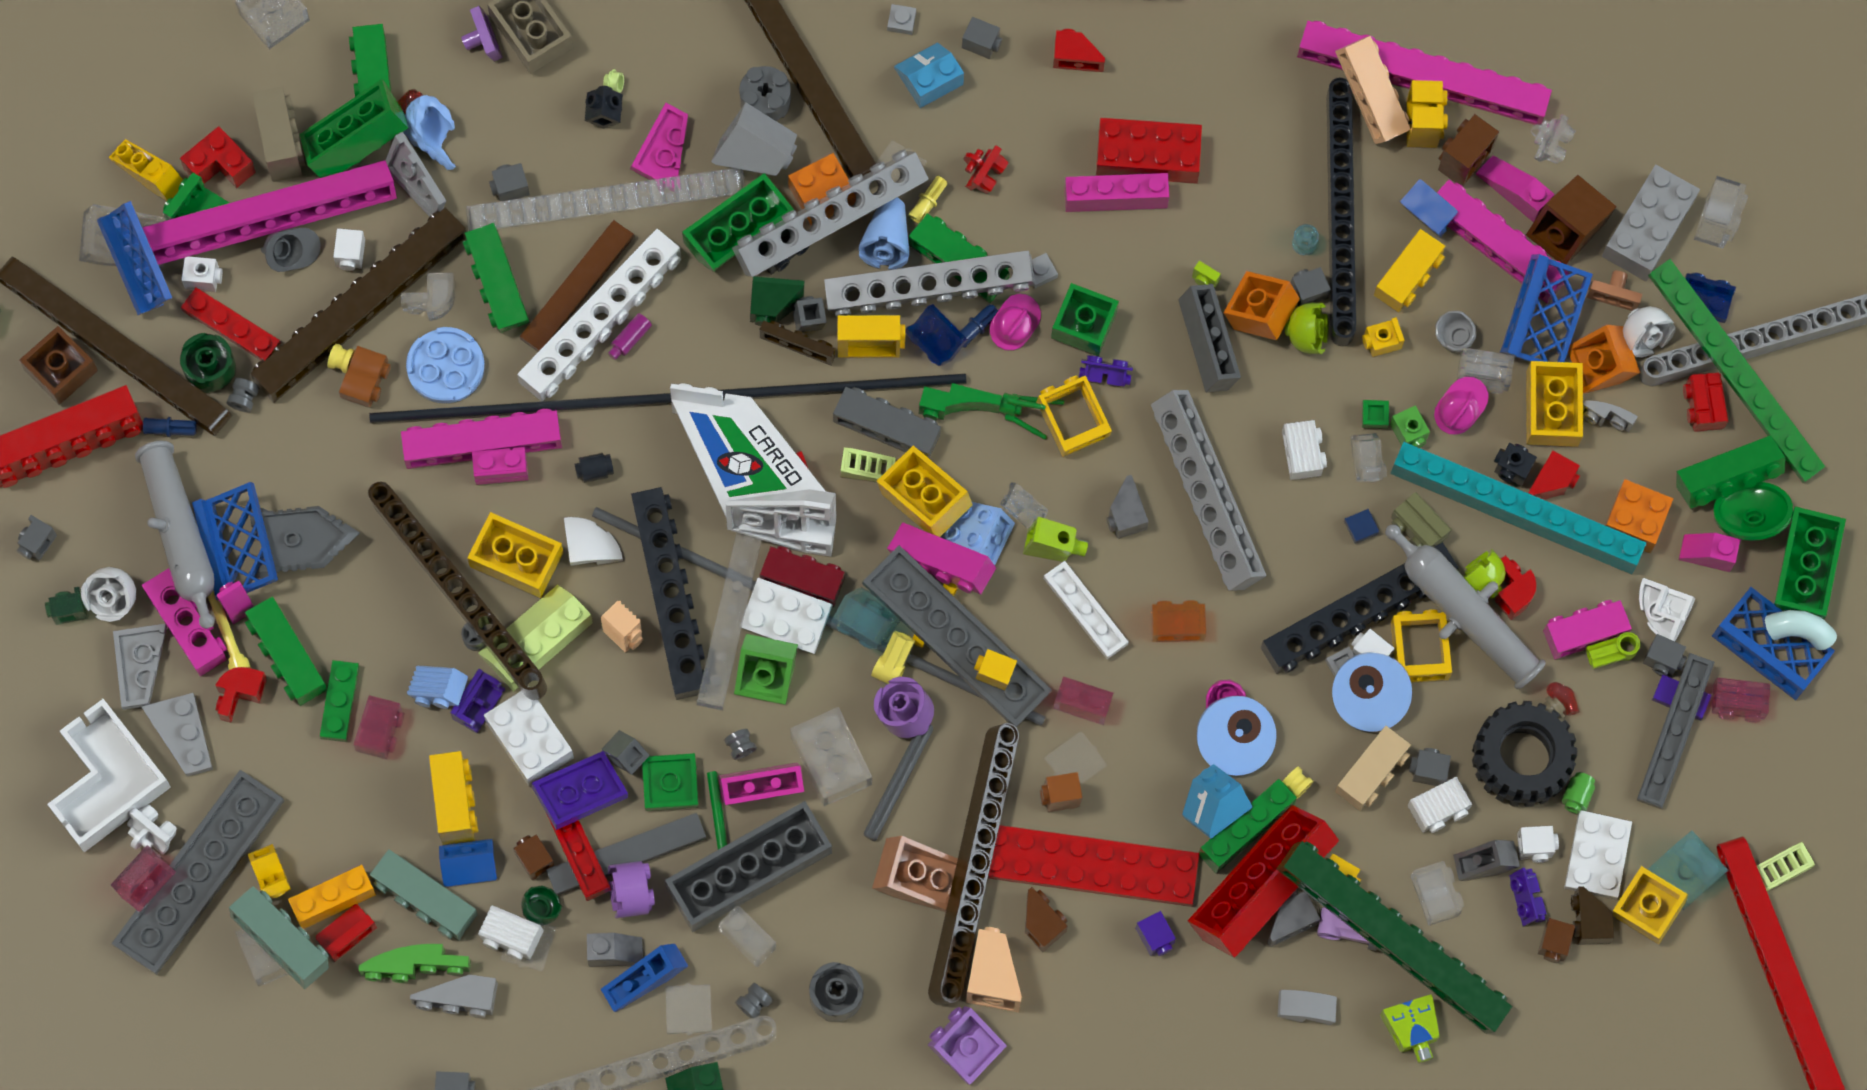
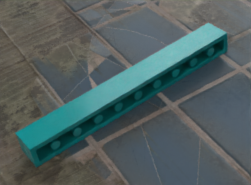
[1390,442,1646,575]

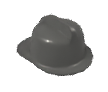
[261,228,321,272]

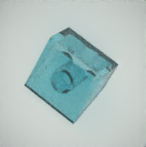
[831,587,901,649]
[1648,830,1728,910]

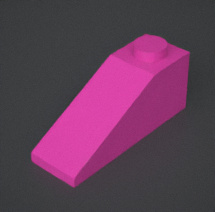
[1476,155,1555,223]

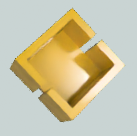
[1406,80,1448,148]

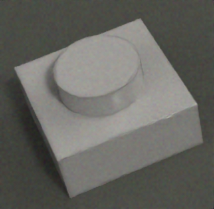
[887,4,916,35]
[1032,253,1058,288]
[1325,647,1354,677]

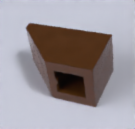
[1025,887,1068,952]

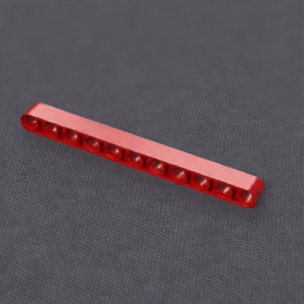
[1716,836,1845,1090]

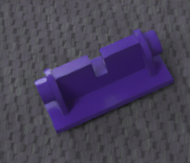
[1079,355,1133,387]
[1509,867,1547,926]

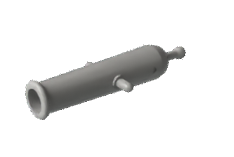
[135,441,215,629]
[1385,524,1546,690]

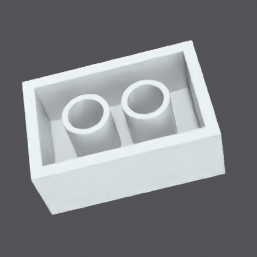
[484,686,574,787]

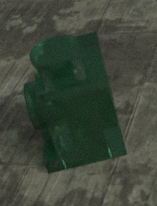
[45,587,88,625]

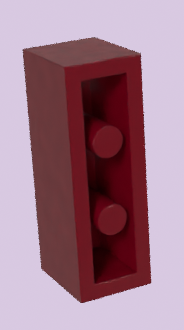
[760,546,845,608]

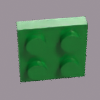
[642,753,699,811]

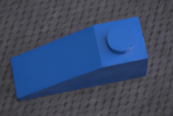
[601,944,688,1012]

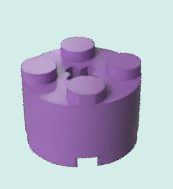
[874,677,934,738]
[608,861,655,919]

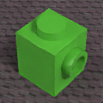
[1390,405,1430,448]

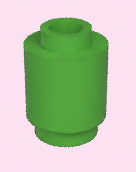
[1561,772,1596,814]

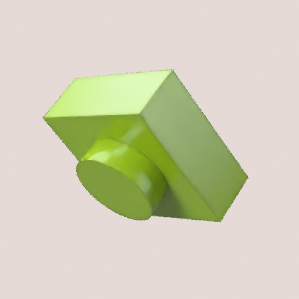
[1192,260,1221,288]

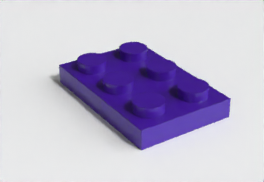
[532,751,628,830]

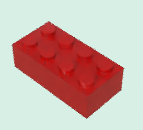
[1096,118,1202,184]

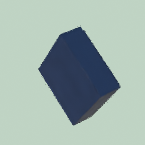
[1344,509,1379,544]

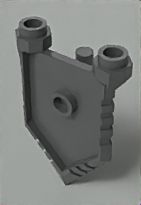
[250,506,360,579]

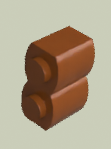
[339,346,391,408]

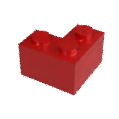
[180,126,256,189]

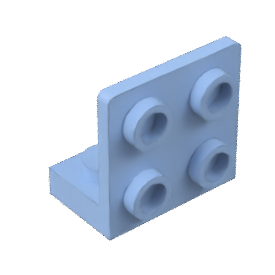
[941,502,1015,565]

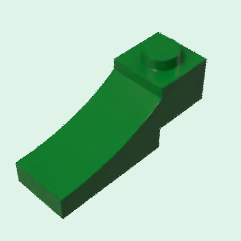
[919,383,1002,421]

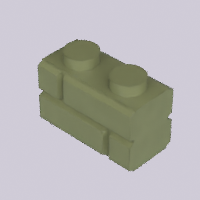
[1391,492,1452,547]

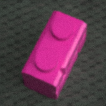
[472,447,528,485]

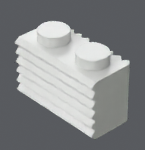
[1282,420,1327,480]
[1408,777,1472,833]
[478,905,544,961]

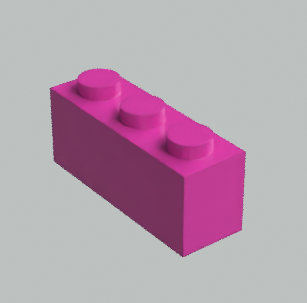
[1543,600,1632,660]
[719,762,804,805]

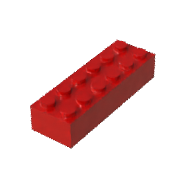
[0,385,143,488]
[1187,805,1339,958]

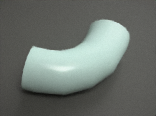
[1765,610,1837,650]

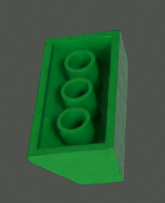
[299,79,408,178]
[682,173,794,272]
[1774,506,1846,620]

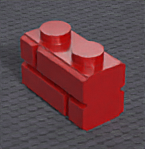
[1683,372,1728,432]

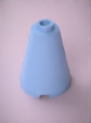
[859,197,909,269]

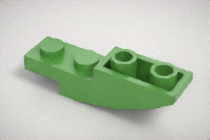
[359,944,471,983]

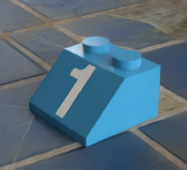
[894,42,964,108]
[1182,764,1252,839]

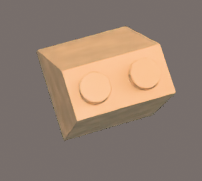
[966,927,1022,1013]

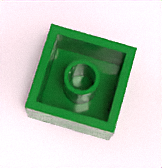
[1051,283,1119,356]

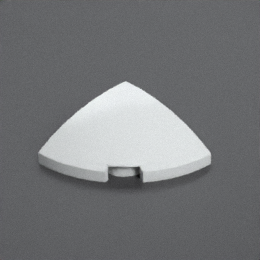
[564,517,623,566]
[1639,578,1695,641]

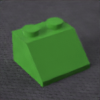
[734,634,798,705]

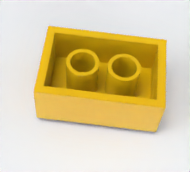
[1526,361,1583,447]
[877,445,973,537]
[467,512,564,598]
[429,751,479,845]

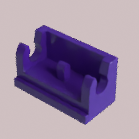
[450,669,505,733]

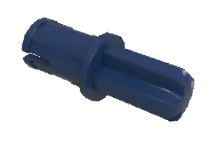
[954,304,998,348]
[143,417,197,437]

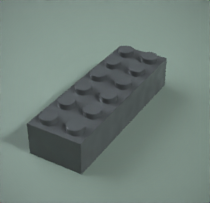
[665,801,832,933]

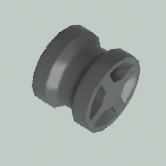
[461,623,487,651]
[724,729,757,760]

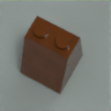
[1526,175,1617,265]

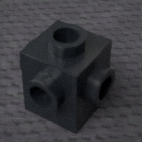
[585,86,623,129]
[1493,442,1537,486]

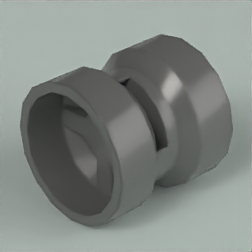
[226,378,260,413]
[735,983,773,1021]

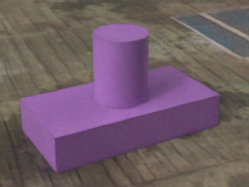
[461,6,503,61]

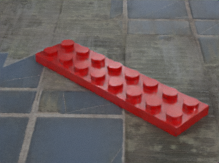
[988,825,1199,907]

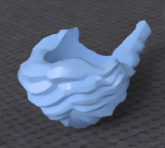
[403,95,456,170]

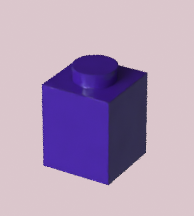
[1135,911,1176,956]

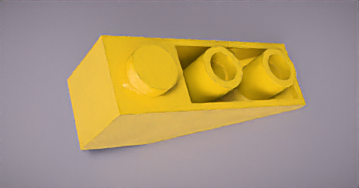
[108,139,183,201]

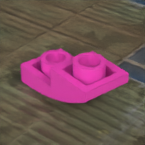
[217,580,254,625]

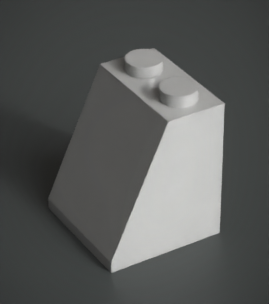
[711,102,797,176]

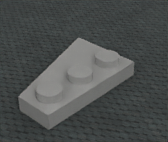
[386,132,446,217]
[113,624,167,710]
[142,693,213,777]

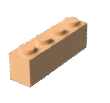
[1335,36,1411,144]

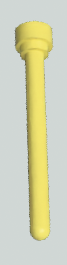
[208,590,251,670]

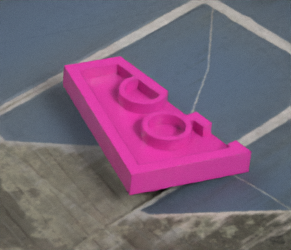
[630,103,688,193]

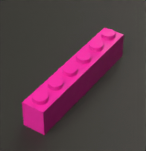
[1437,179,1569,303]
[401,409,562,469]

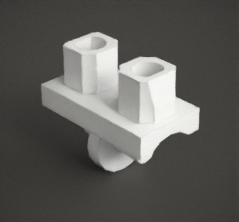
[127,805,177,855]

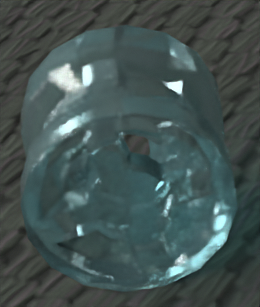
[1292,224,1319,255]

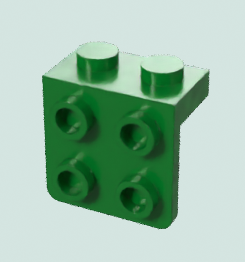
[163,172,230,221]

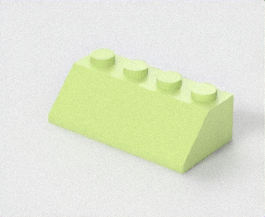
[478,584,593,692]

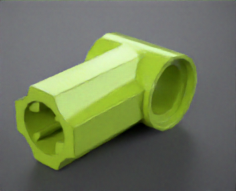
[1585,632,1640,669]

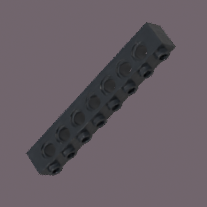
[631,487,711,700]
[1261,542,1459,674]

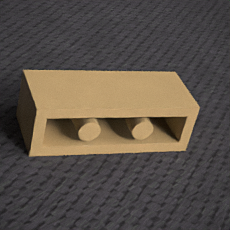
[1335,726,1411,811]

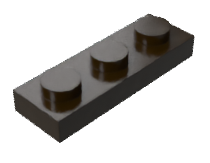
[759,320,835,366]

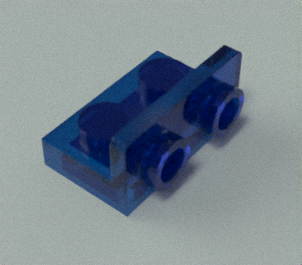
[1684,273,1736,323]
[905,304,968,366]

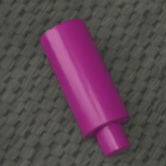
[608,313,652,360]

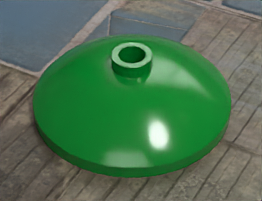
[1713,482,1793,541]

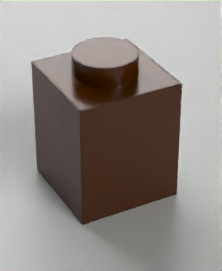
[514,834,554,880]
[1538,918,1575,963]

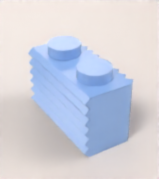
[407,666,468,709]

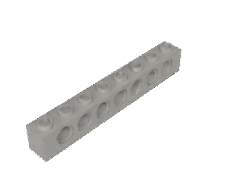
[732,149,929,277]
[824,251,1035,317]
[1151,390,1267,591]

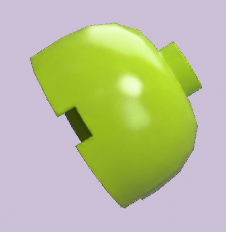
[1285,303,1329,354]
[1463,549,1506,599]

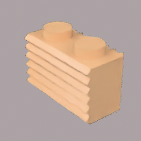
[601,601,643,652]

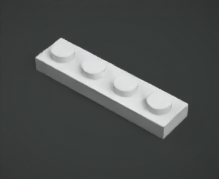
[1043,561,1128,659]

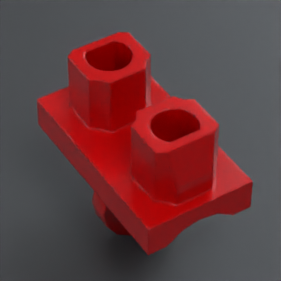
[963,145,1009,194]

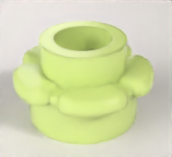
[603,69,624,93]

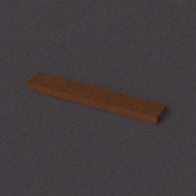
[520,220,634,352]

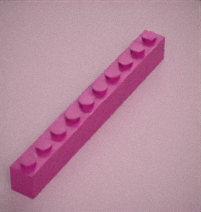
[1297,20,1552,126]
[142,160,397,265]

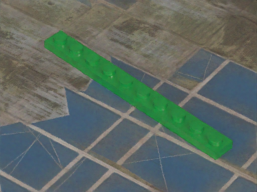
[1648,259,1826,483]

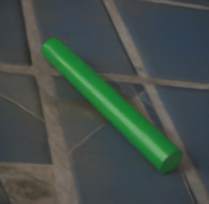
[707,771,728,850]

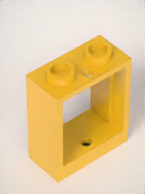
[838,315,905,358]
[1036,375,1112,457]
[1390,609,1452,682]

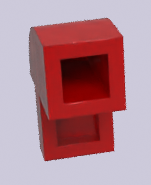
[1494,555,1536,620]
[216,667,267,723]

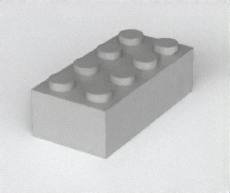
[1602,164,1700,282]

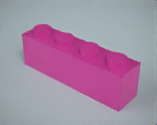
[1064,173,1169,212]
[887,522,996,594]

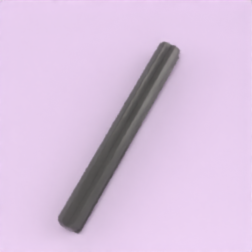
[864,724,933,841]

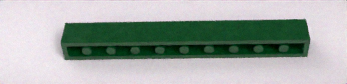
[1276,841,1513,1034]

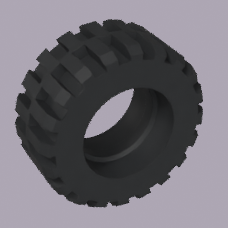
[1472,701,1577,807]

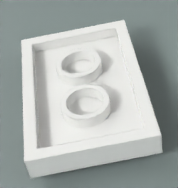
[740,578,832,654]
[1564,810,1632,900]

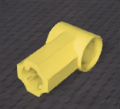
[871,631,915,684]

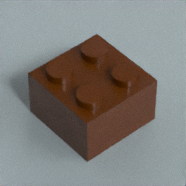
[1438,114,1499,186]
[19,326,98,405]

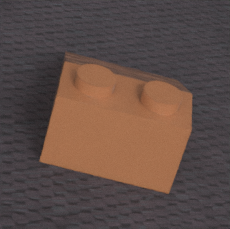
[872,836,958,912]

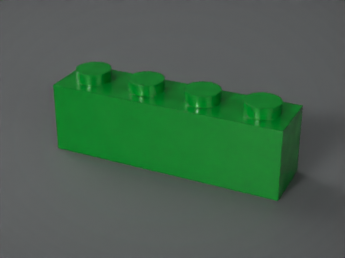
[349,24,391,96]
[909,213,1010,304]
[463,223,530,333]
[1676,435,1785,509]
[244,596,327,706]
[1199,779,1297,874]

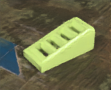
[841,447,896,482]
[1757,842,1815,891]

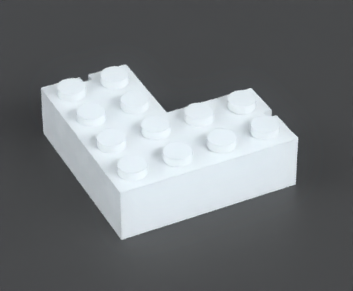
[47,699,171,852]

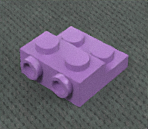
[928,1006,1007,1085]

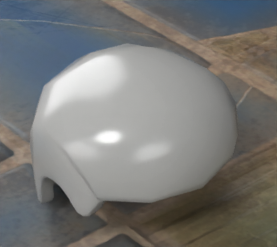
[1435,311,1476,352]

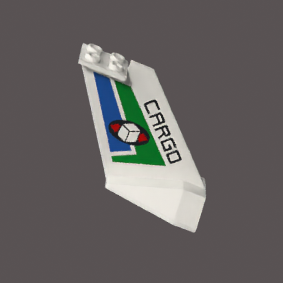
[670,383,836,557]

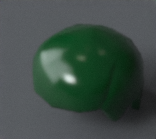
[521,886,562,926]

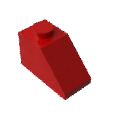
[1053,29,1105,72]
[1528,450,1580,500]

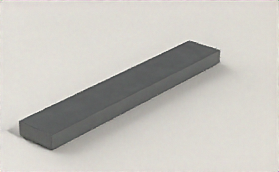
[1637,653,1715,809]
[546,813,707,895]

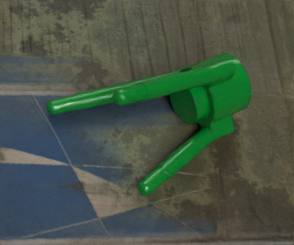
[999,393,1065,440]

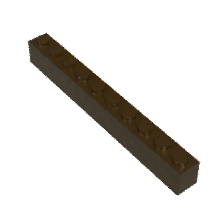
[250,207,467,403]

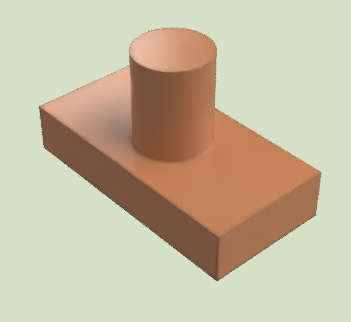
[1586,270,1642,311]

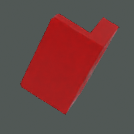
[315,904,377,962]

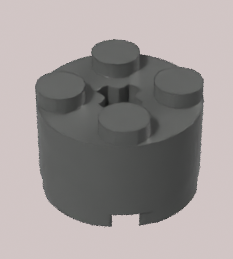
[739,66,791,121]
[809,962,863,1022]

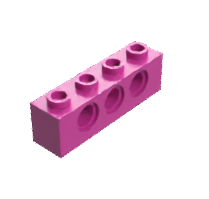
[142,568,227,677]

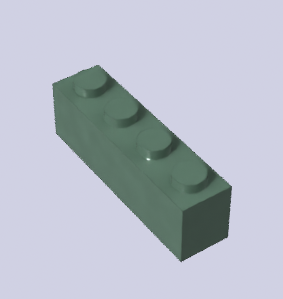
[370,849,478,941]
[229,886,329,990]

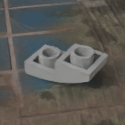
[1583,400,1638,432]
[1278,990,1337,1025]

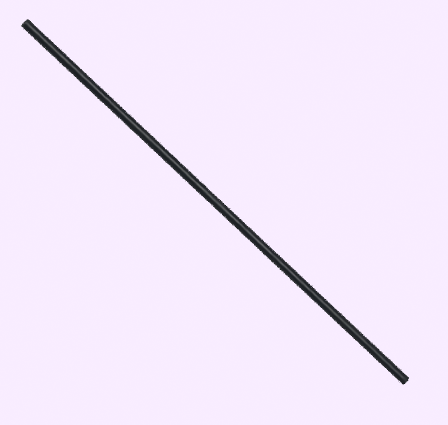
[369,373,966,423]

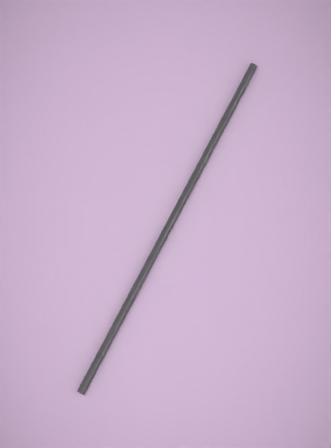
[592,507,1046,726]

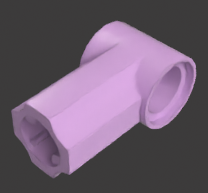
[1317,908,1369,944]

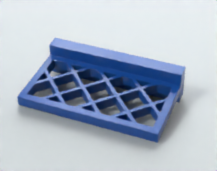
[97,201,172,315]
[1500,254,1593,362]
[192,482,278,600]
[1712,587,1835,700]

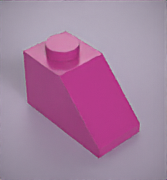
[1679,533,1740,572]

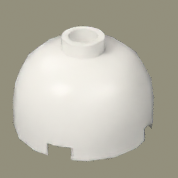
[1623,306,1676,358]
[81,567,136,622]

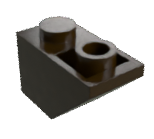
[1571,886,1614,945]

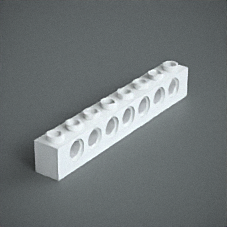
[517,229,681,401]

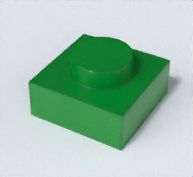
[1362,400,1389,429]

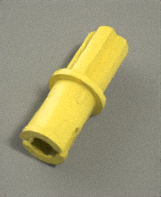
[908,176,947,224]

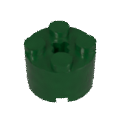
[180,333,236,393]

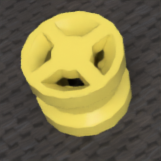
[327,344,355,374]
[1282,766,1314,799]

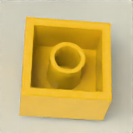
[1613,866,1688,945]

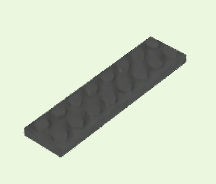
[862,545,1052,728]
[112,770,284,975]

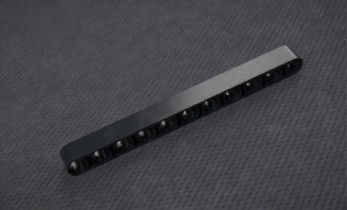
[1326,77,1356,347]

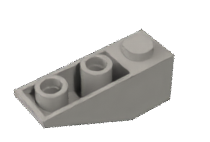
[410,975,498,1018]

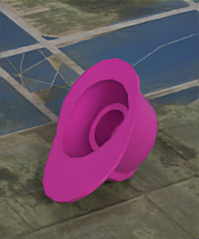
[990,294,1041,350]
[1434,377,1488,435]

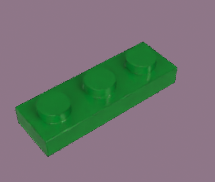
[320,660,360,742]

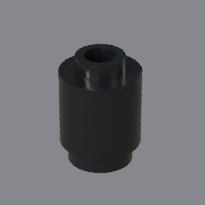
[574,453,614,483]

